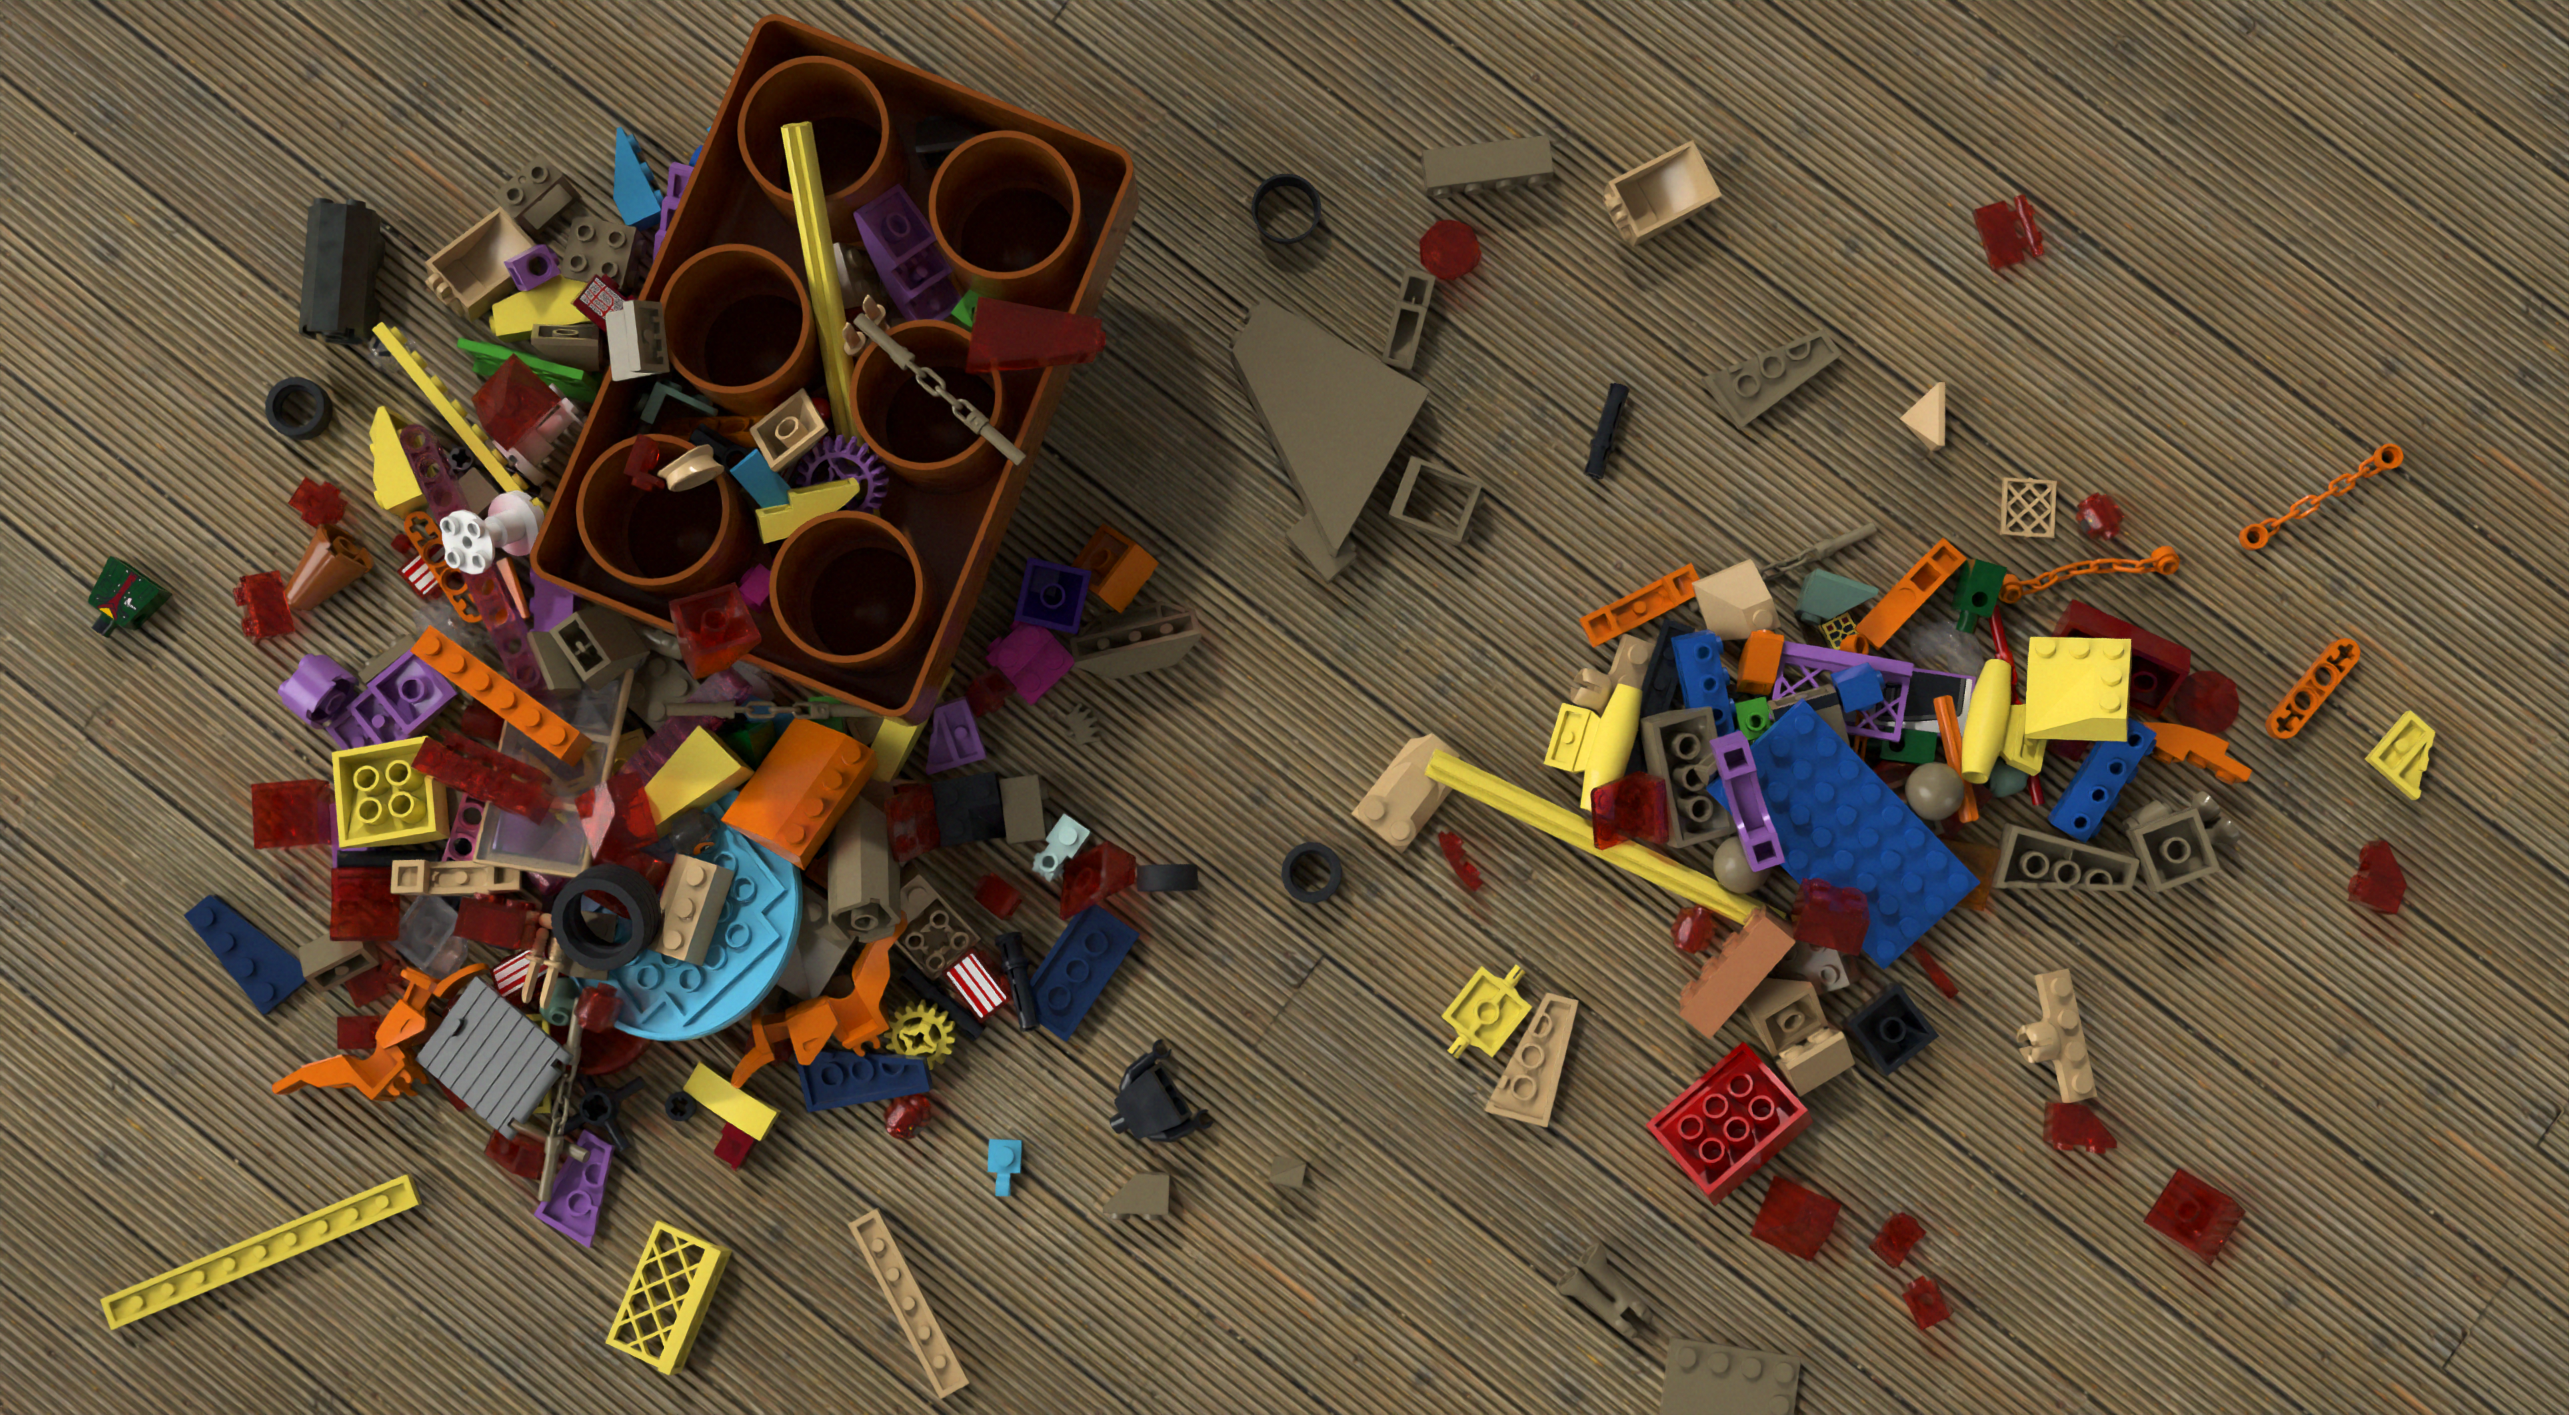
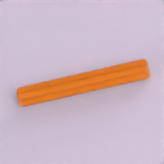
[1933,695,1979,823]

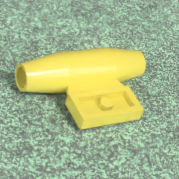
[1961,659,2047,784]
[1544,684,1643,815]

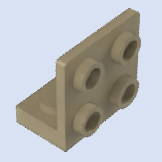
[605,300,670,382]
[1777,919,1862,995]

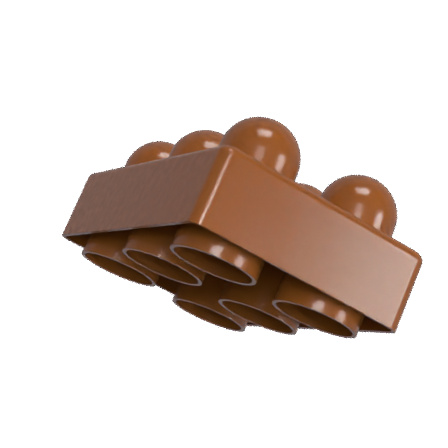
[530,14,1140,727]

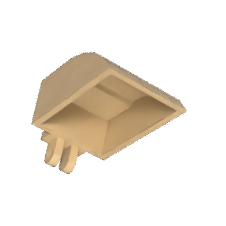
[1603,140,1722,247]
[425,206,538,323]

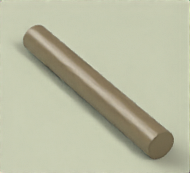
[511,1119,591,1163]

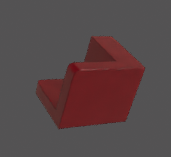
[713,1121,758,1172]

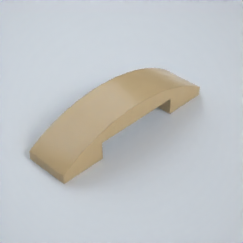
[391,860,522,896]

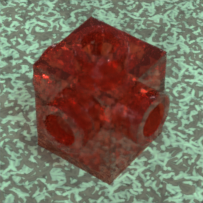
[288,476,348,528]

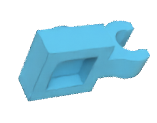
[987,1139,1023,1196]

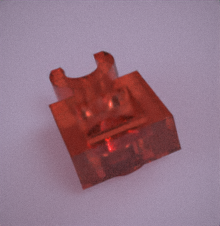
[344,959,406,1008]

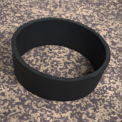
[1251,174,1321,244]

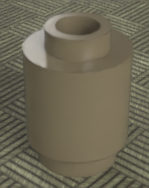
[2122,799,2173,834]

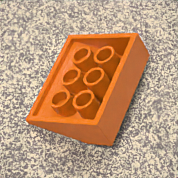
[721,717,878,870]

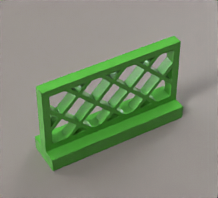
[456,337,603,405]

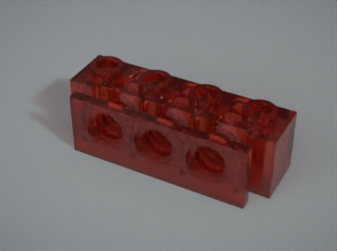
[410,728,554,826]

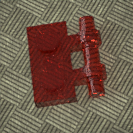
[1972,194,2045,271]

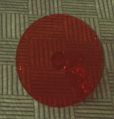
[2174,671,2239,734]

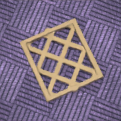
[2000,477,2057,539]

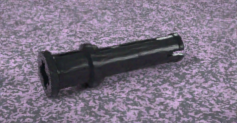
[994,932,1041,1032]

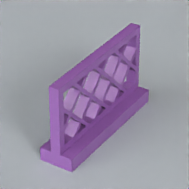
[1768,641,1914,743]

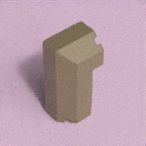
[828,795,908,943]

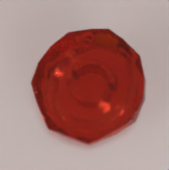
[1419,220,1482,280]

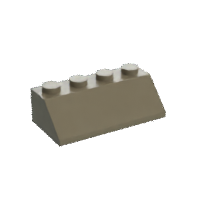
[1638,706,1737,849]

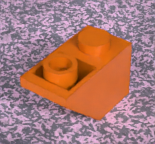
[1736,629,1784,695]

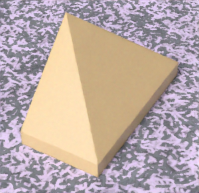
[1900,382,1945,451]

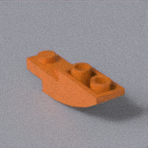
[1854,537,1967,651]
[2143,722,2253,785]

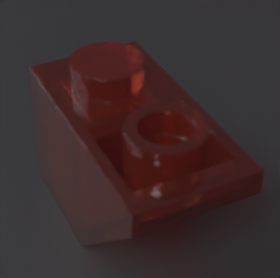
[2347,840,2407,915]
[2043,1102,2117,1154]

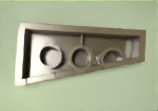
[1987,822,2140,891]

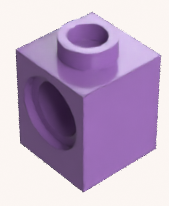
[504,244,561,291]

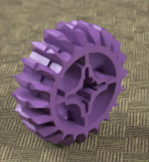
[796,434,889,515]

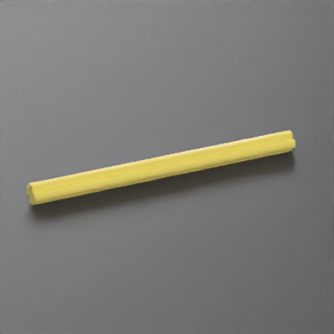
[781,122,881,518]
[1424,749,1786,925]

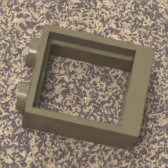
[493,153,582,238]
[1387,455,1486,547]

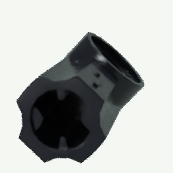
[688,423,750,479]

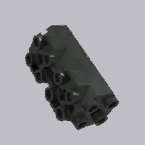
[299,198,386,345]

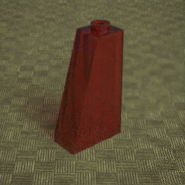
[965,296,1106,374]

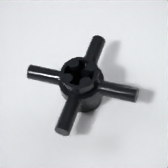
[556,1061,647,1152]

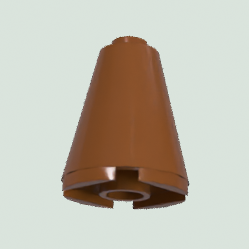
[284,523,374,611]

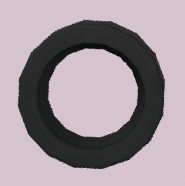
[265,377,333,440]
[1281,842,1342,903]
[1137,864,1198,892]

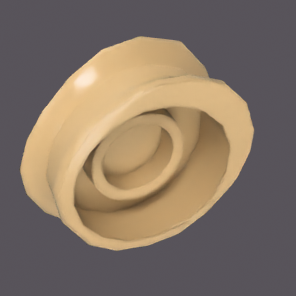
[658,444,724,492]

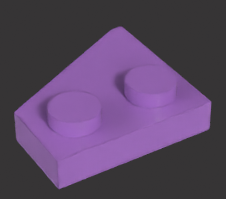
[926,695,987,775]

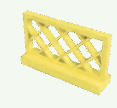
[605,1220,732,1375]

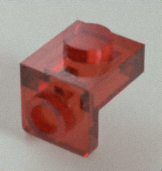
[1868,1212,1926,1269]

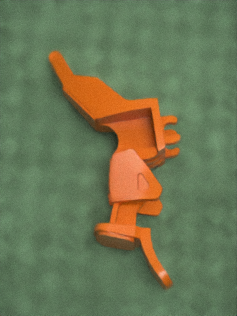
[731,910,908,1089]
[272,963,491,1102]

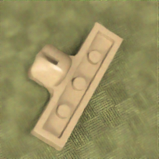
[1570,634,1655,718]
[2016,968,2097,1103]

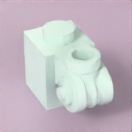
[1032,813,1093,882]

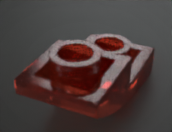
[1436,831,1483,893]

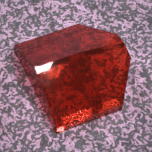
[1869,760,1920,785]

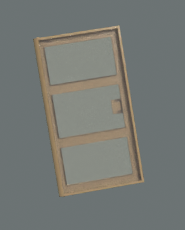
[472,653,635,879]

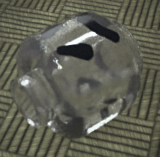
[367,326,418,373]

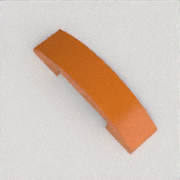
[1579,563,1700,648]

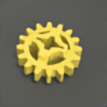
[884,999,957,1070]

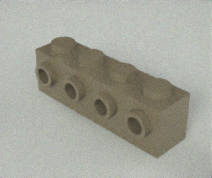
[1421,135,1554,199]

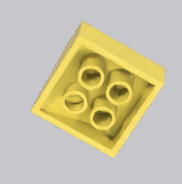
[369,405,444,525]
[2025,637,2132,742]
[332,736,450,849]

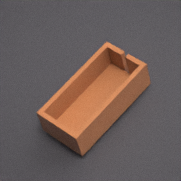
[1679,903,1796,1040]

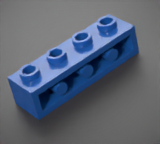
[1671,629,1739,738]
[2047,716,2157,843]

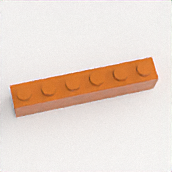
[410,625,593,768]

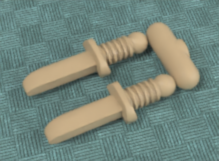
[842,295,890,362]
[522,913,565,1009]

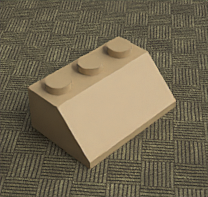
[647,853,735,966]

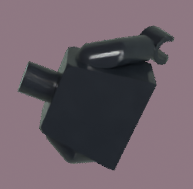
[1110,1039,1213,1143]

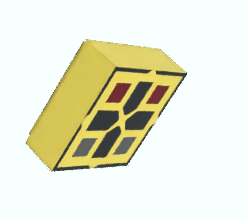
[1818,611,1859,650]

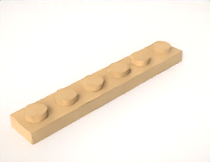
[848,1207,971,1399]

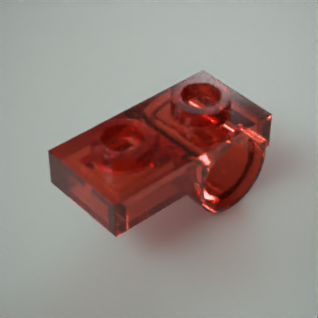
[461,678,512,743]

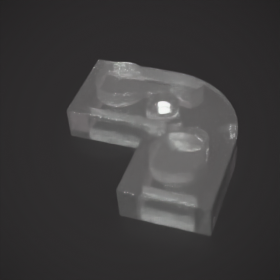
[1908,621,1984,680]

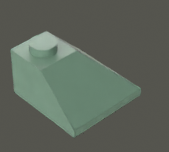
[1794,569,1879,625]

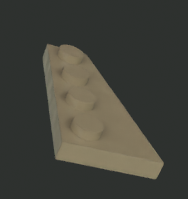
[1701,329,1842,430]

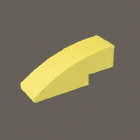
[755,477,860,544]
[683,1061,781,1141]

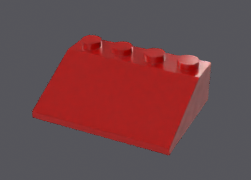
[1645,1041,1813,1207]

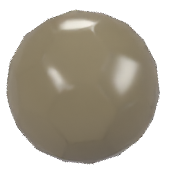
[1905,762,1965,821]
[1713,836,1771,893]

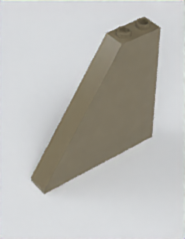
[1229,298,1430,558]

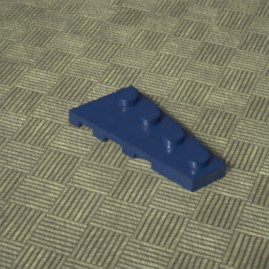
[184,895,308,1015]
[793,1049,934,1112]

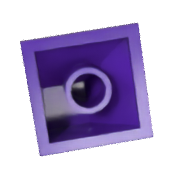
[1014,557,1092,634]

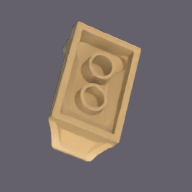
[1351,733,1462,854]

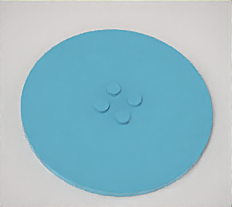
[562,790,803,1041]

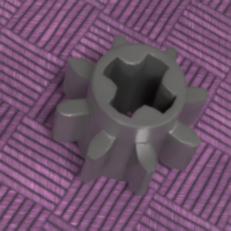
[444,443,485,479]

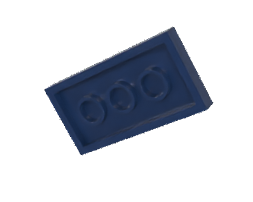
[1013,898,1141,1042]

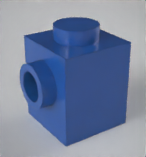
[1830,662,1886,713]

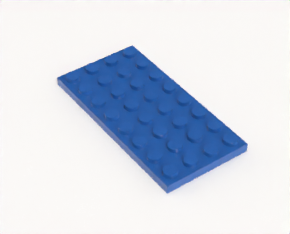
[1706,698,1980,970]

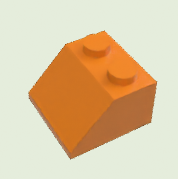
[1070,523,1159,614]

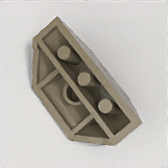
[1070,601,1202,679]

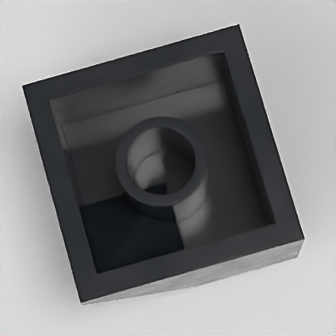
[930,771,1006,848]
[1839,983,1939,1076]

